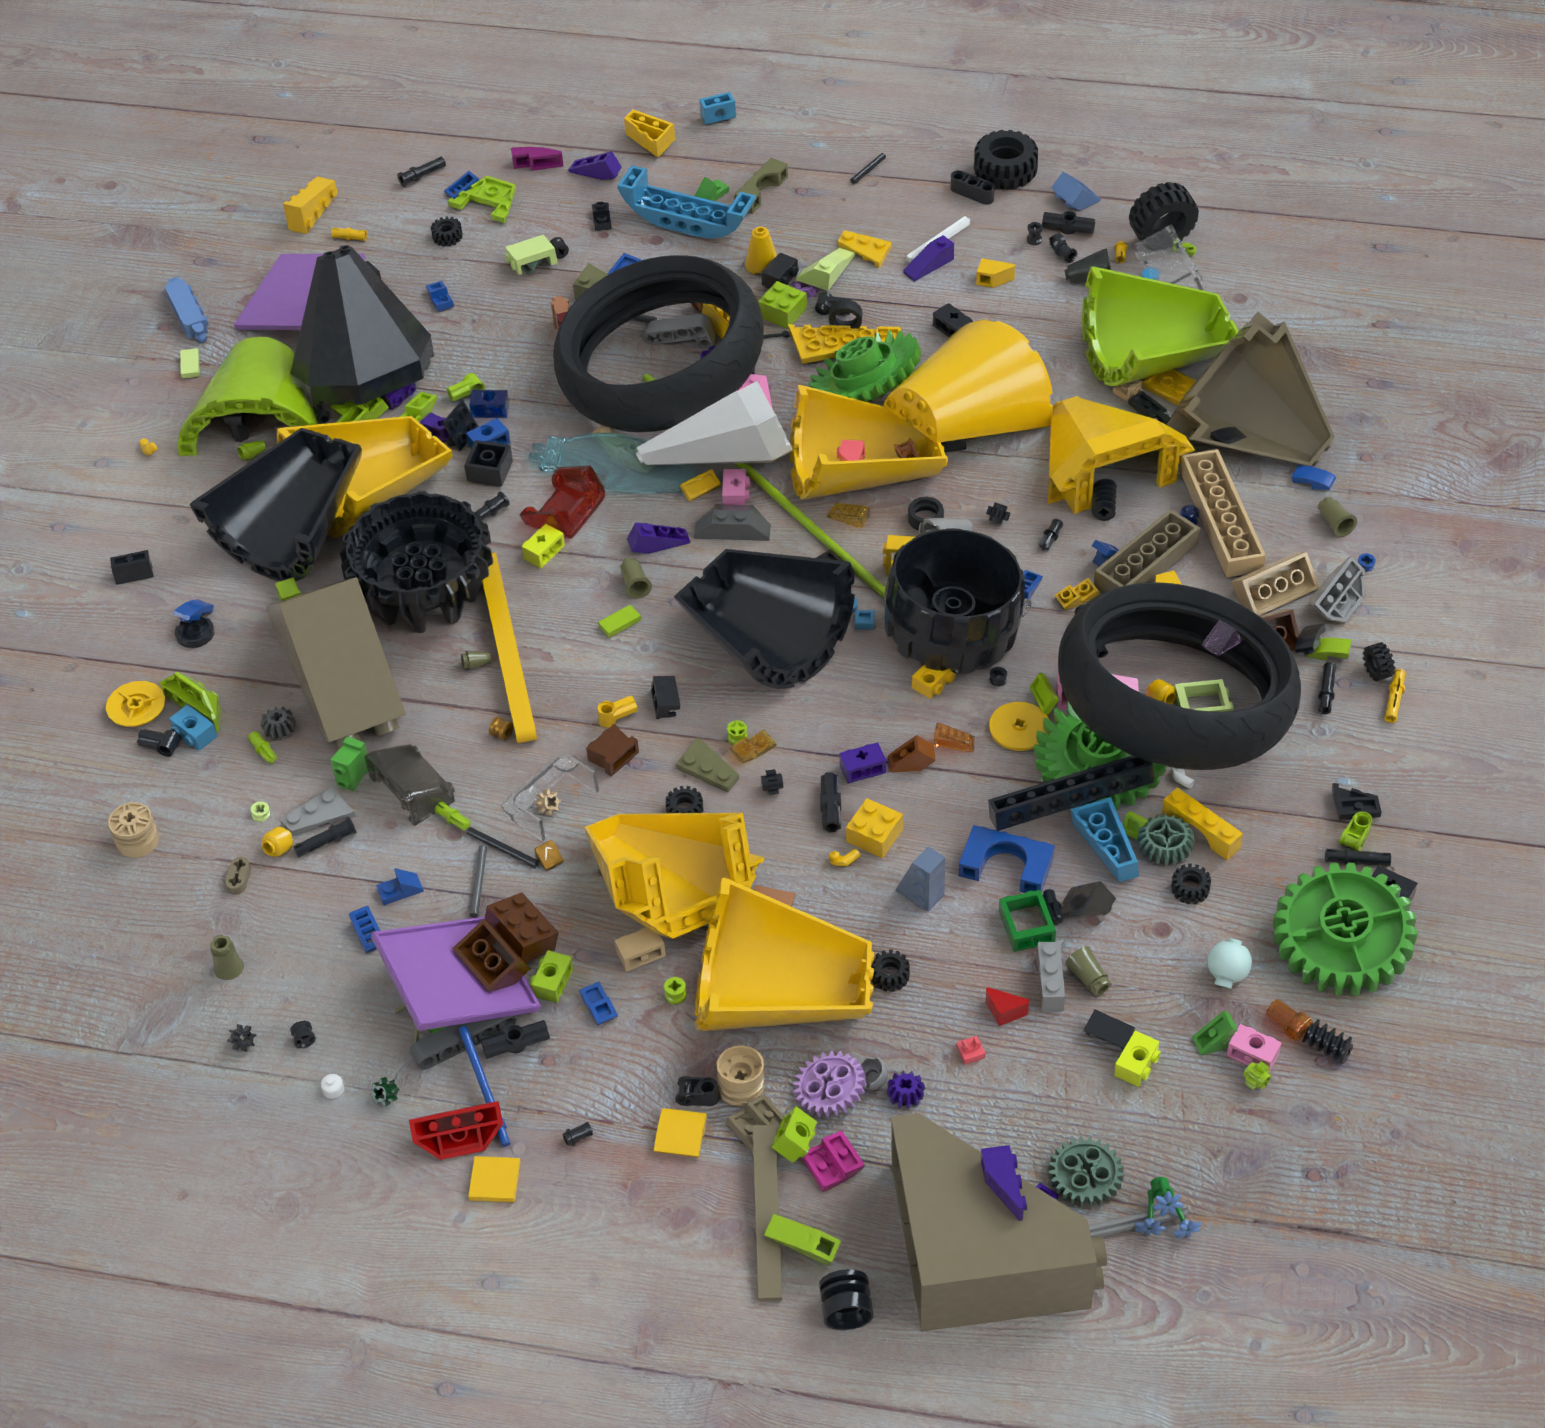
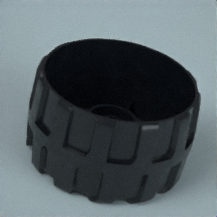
[884,528,1025,674]

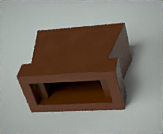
[586,724,639,777]

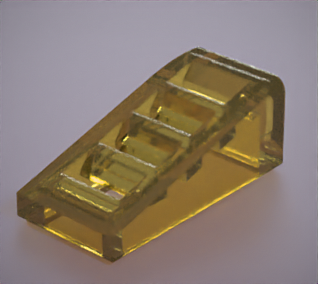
[828,503,870,529]

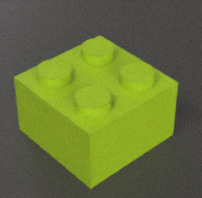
[758,281,807,329]

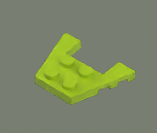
[448,176,516,223]

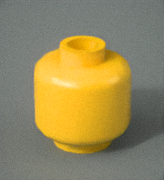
[1146,679,1176,705]
[262,826,293,857]

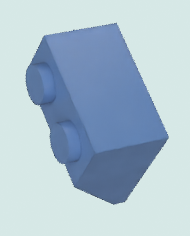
[1051,171,1101,211]

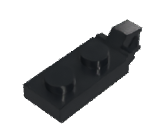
[1128,391,1171,425]

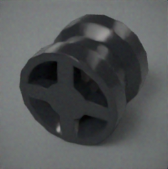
[550,237,569,259]
[290,1020,316,1048]

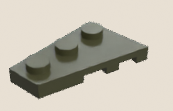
[676,737,739,792]

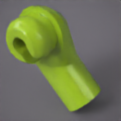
[1171,242,1197,256]

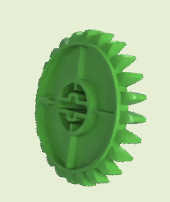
[808,330,921,402]
[1034,702,1166,810]

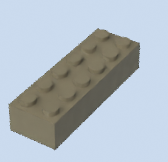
[1094,509,1200,593]

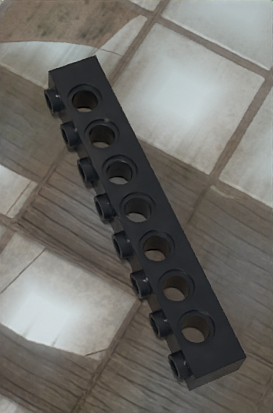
[988,755,1154,831]

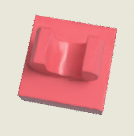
[956,1036,986,1065]

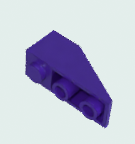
[627,522,691,554]
[981,1145,1027,1221]

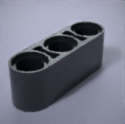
[950,170,995,205]

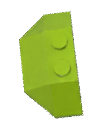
[160,672,221,732]

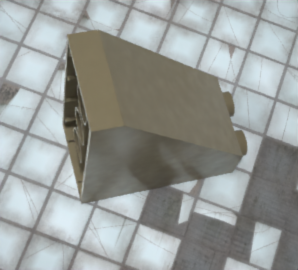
[266,577,406,749]
[891,1113,1107,1332]

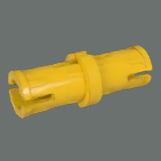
[331,227,367,241]

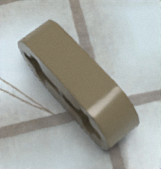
[226,857,251,895]

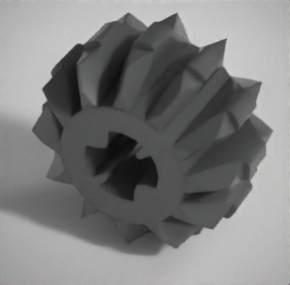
[261,706,296,740]

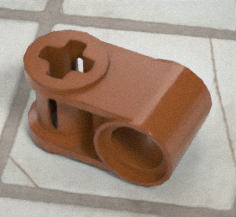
[893,438,918,458]

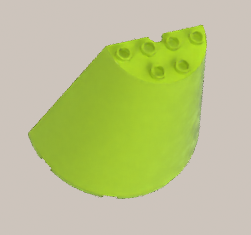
[1082,267,1238,386]
[178,337,318,456]

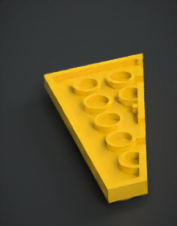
[788,324,902,364]

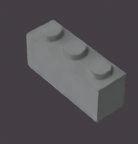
[1037,942,1065,1012]

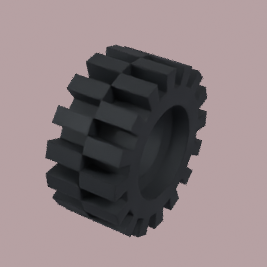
[431,216,463,247]
[1363,642,1395,681]
[665,786,704,813]
[1171,863,1211,904]
[871,950,910,992]

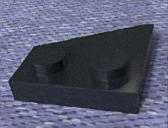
[1332,783,1382,820]

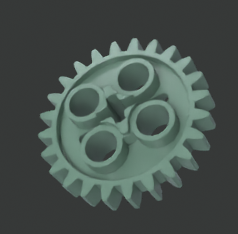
[1048,1136,1124,1208]

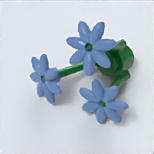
[1135,1177,1202,1239]

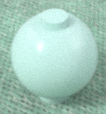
[1207,938,1252,989]

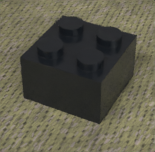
[464,440,513,486]

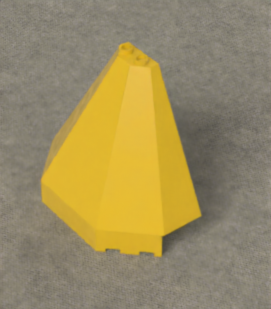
[1047,396,1195,514]
[585,813,765,939]

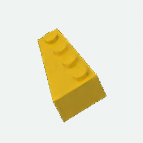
[283,176,338,234]

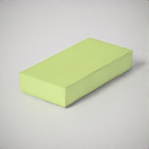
[180,348,200,379]

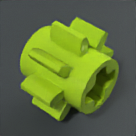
[1243,1061,1272,1090]

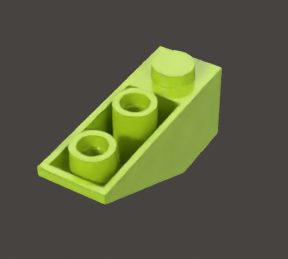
[764,1214,841,1266]

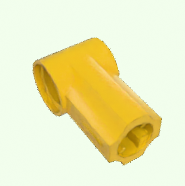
[597,696,638,728]

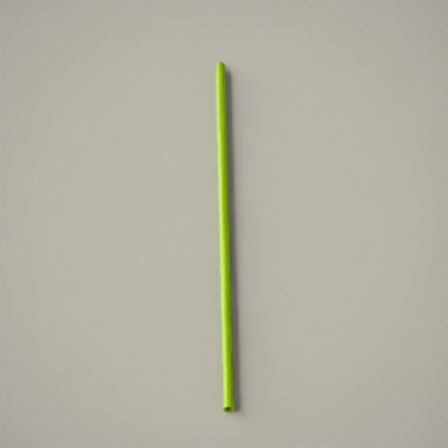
[642,373,886,599]

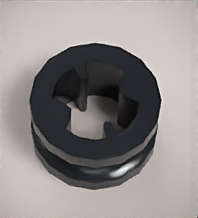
[989,667,1008,687]

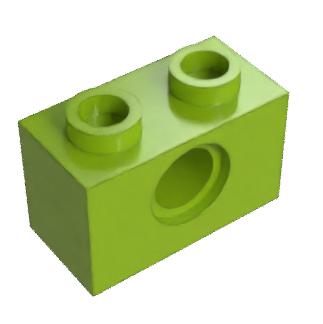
[530,950,574,1003]
[771,1106,817,1163]

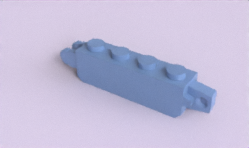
[165,276,209,343]

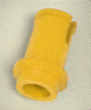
[1114,241,1128,264]

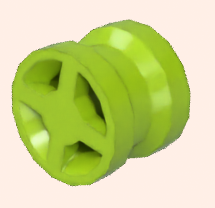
[727,720,748,746]
[664,977,687,1005]

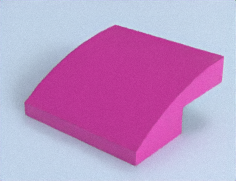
[801,1131,865,1192]

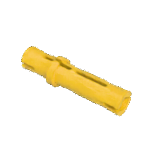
[1384,669,1406,723]

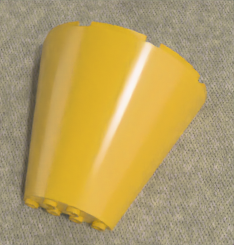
[884,319,1053,443]
[790,385,948,499]
[277,416,452,538]
[694,877,875,1031]

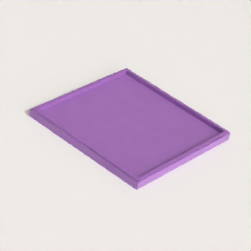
[234,253,366,330]
[371,917,541,1031]

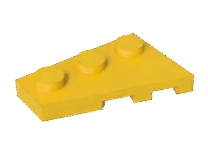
[838,230,892,268]

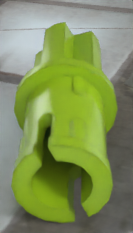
[248,731,277,764]
[435,802,471,831]

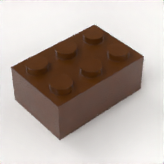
[484,892,559,962]

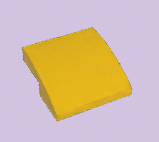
[654,1108,707,1158]

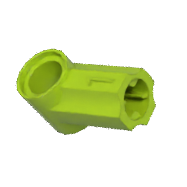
[446,373,485,402]

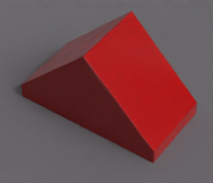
[985,987,1030,1026]

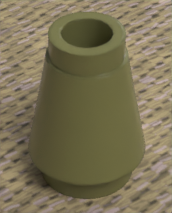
[461,651,491,670]

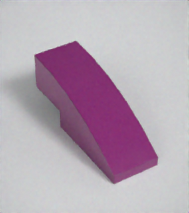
[511,147,564,171]

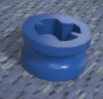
[1358,553,1376,572]

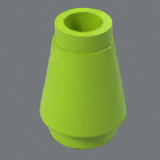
[237,440,266,461]

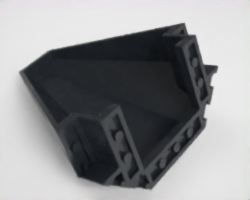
[290,245,434,405]

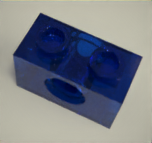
[469,390,510,418]

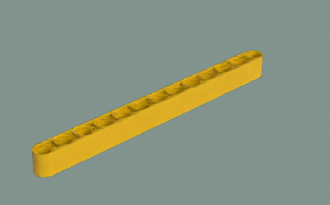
[482,552,537,744]

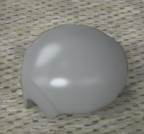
[860,1056,888,1091]

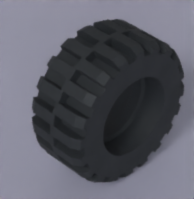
[974,130,1038,190]
[1129,182,1199,249]

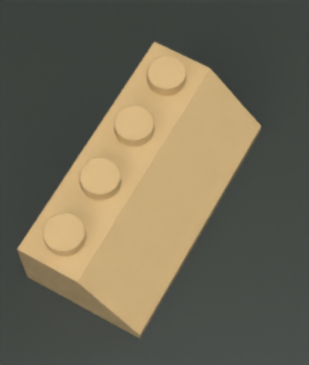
[1231,552,1319,615]

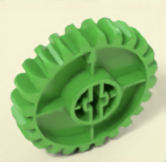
[1273,862,1418,996]

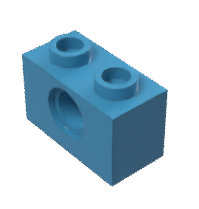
[699,92,736,124]
[169,704,217,751]

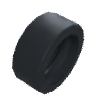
[829,299,863,329]
[908,496,944,530]

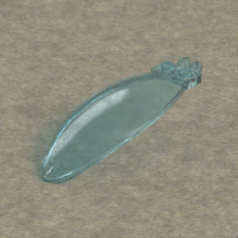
[529,433,699,493]

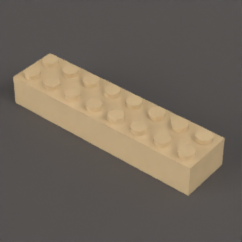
[1180,449,1266,578]

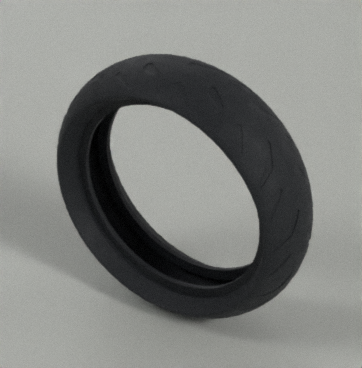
[553,255,764,432]
[1058,582,1301,770]

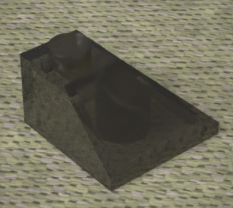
[1060,881,1116,920]

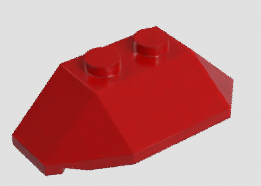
[409,1101,503,1160]

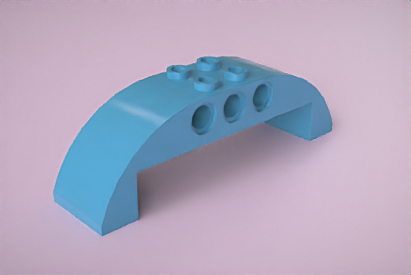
[617,165,756,238]

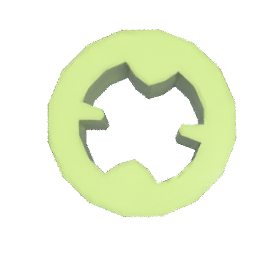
[251,802,270,822]

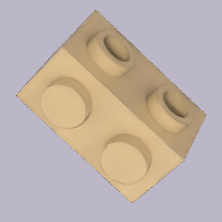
[614,927,666,972]

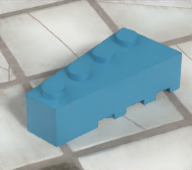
[1071,797,1139,882]

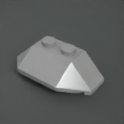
[1310,556,1365,624]

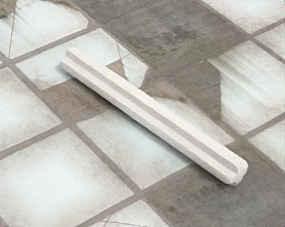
[906,216,970,263]

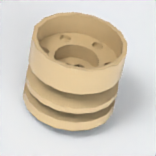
[108,802,159,858]
[717,1045,765,1107]

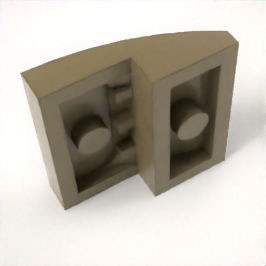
[726,1095,784,1153]

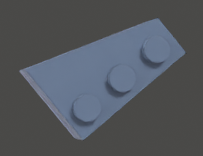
[896,847,945,912]

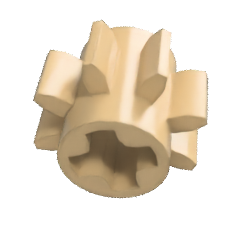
[534,789,561,815]

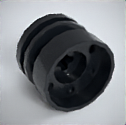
[819,1269,874,1330]

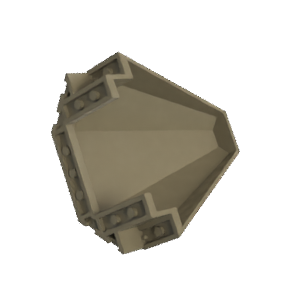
[1166,312,1335,466]

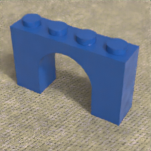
[958,825,1055,893]

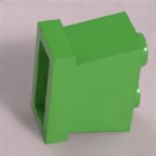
[330,737,371,792]

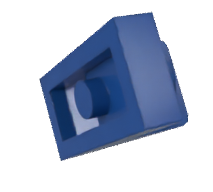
[1092,540,1119,567]
[376,868,424,905]

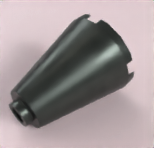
[1064,248,1111,283]

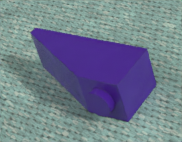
[568,151,622,180]
[903,235,954,282]

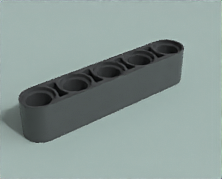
[410,1016,517,1070]

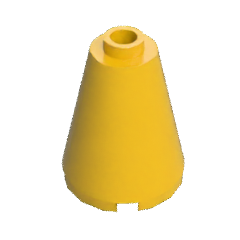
[745,226,777,275]

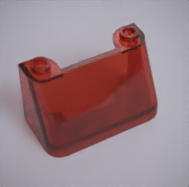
[519,465,605,539]

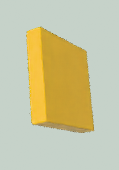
[468,1156,521,1202]

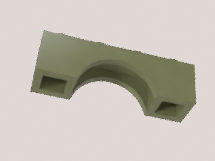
[734,158,788,214]

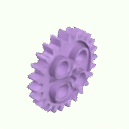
[793,1051,867,1118]

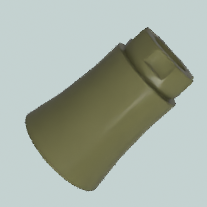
[1317,497,1357,537]
[620,557,652,599]
[210,934,244,980]
[1065,946,1112,997]

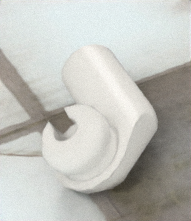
[1171,767,1195,789]

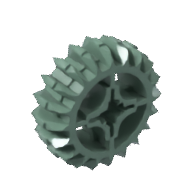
[1137,813,1195,866]

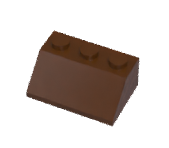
[1260,609,1299,651]
[452,918,531,992]

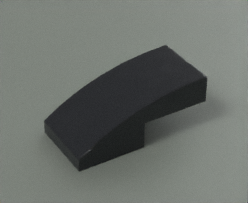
[1210,427,1247,444]

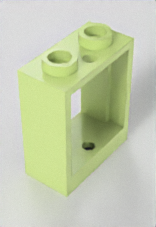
[1174,679,1234,712]

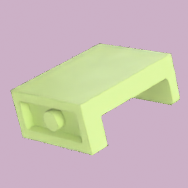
[505,235,558,275]

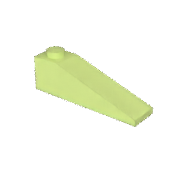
[796,248,855,291]

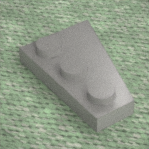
[280,788,356,836]

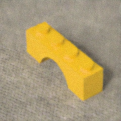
[1162,787,1243,860]

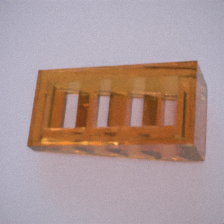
[934,723,975,752]

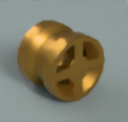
[489,716,513,741]

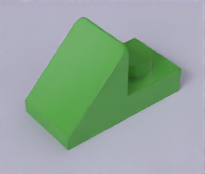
[695,177,729,201]
[1192,1011,1238,1055]

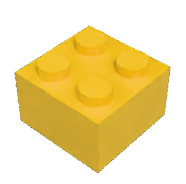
[846,798,903,858]

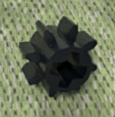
[986,502,1010,525]
[761,769,784,795]
[227,1024,257,1052]

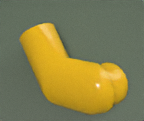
[139,438,158,456]
[828,848,861,867]

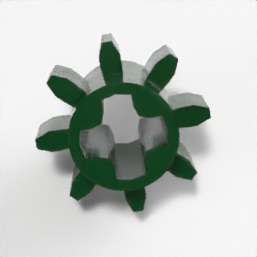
[370,1077,400,1106]

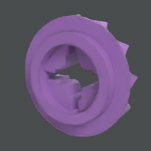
[790,281,818,298]

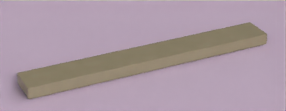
[752,1125,782,1302]

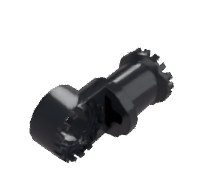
[1049,233,1078,263]

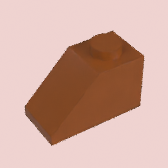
[888,735,936,773]

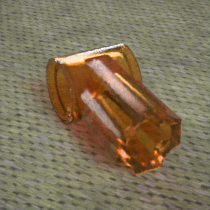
[1266,999,1313,1041]

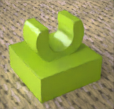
[1122,811,1148,840]

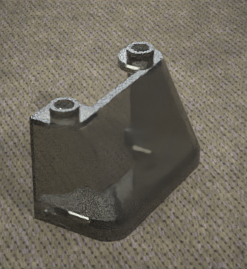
[365,744,455,826]

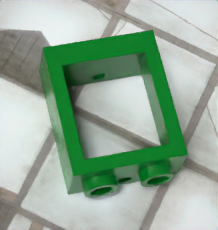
[999,890,1056,952]

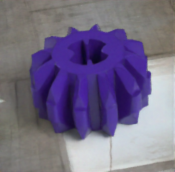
[887,1070,925,1109]

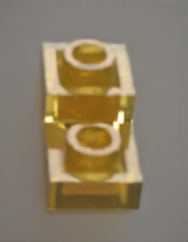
[730,729,777,763]

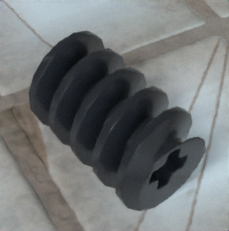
[1092,478,1117,521]
[1302,1019,1353,1064]

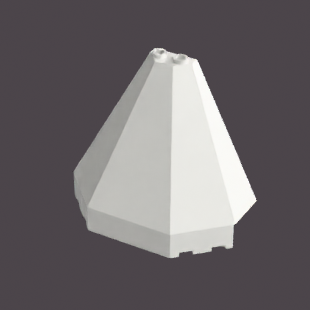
[636,381,793,465]

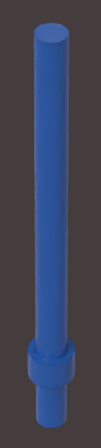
[459,1026,511,1147]

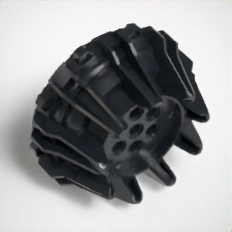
[340,491,493,633]

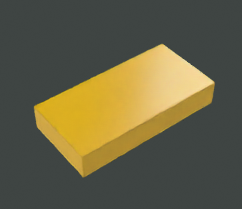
[679,469,721,502]

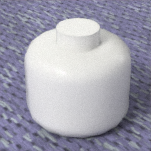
[321,1074,344,1099]

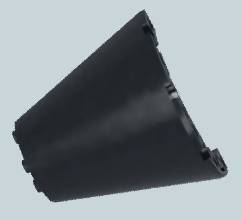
[190,428,362,582]
[674,549,855,689]

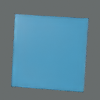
[855,610,875,630]

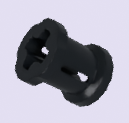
[1027,222,1043,245]

